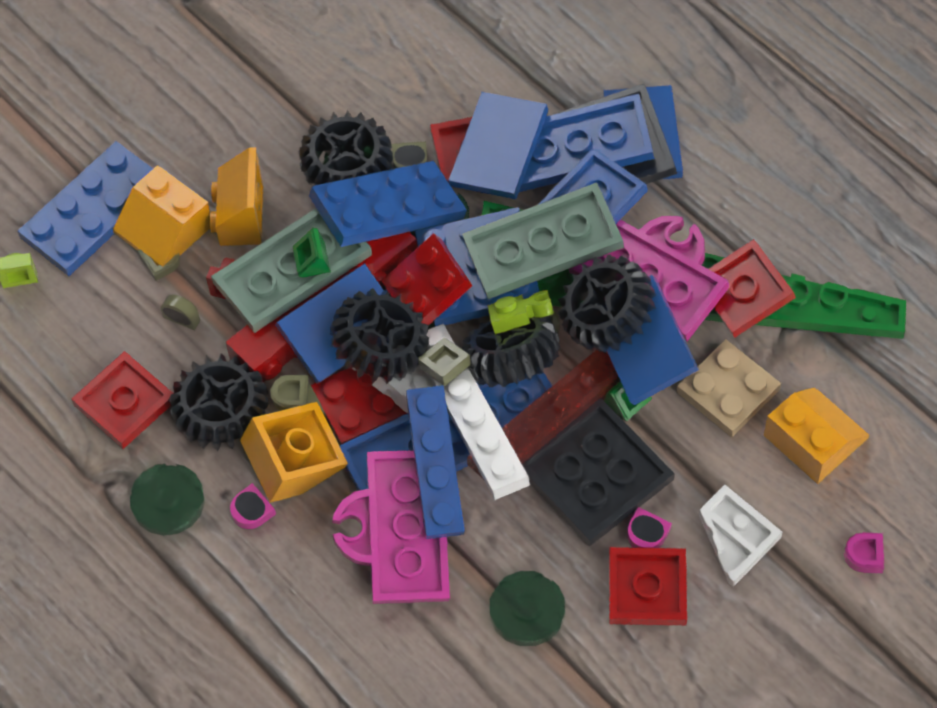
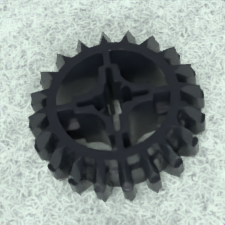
[299,110,393,186]
[557,254,656,353]
[330,288,429,385]
[461,317,560,387]
[169,353,270,451]

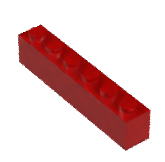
[226,232,417,382]

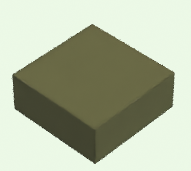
[418,337,471,386]

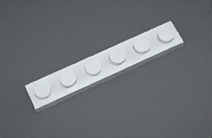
[425,324,530,500]

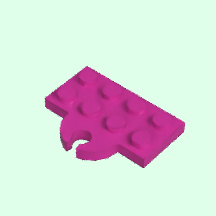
[569,216,729,342]
[332,450,450,604]

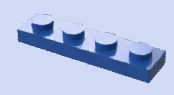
[406,385,465,539]

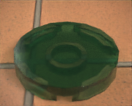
[130,463,205,536]
[490,571,565,646]

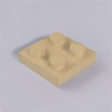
[677,339,781,437]

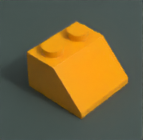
[210,147,264,246]
[113,165,210,267]
[763,387,869,484]
[240,402,348,503]

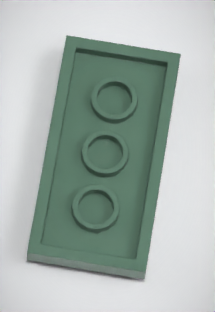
[462,182,624,299]
[211,208,372,333]

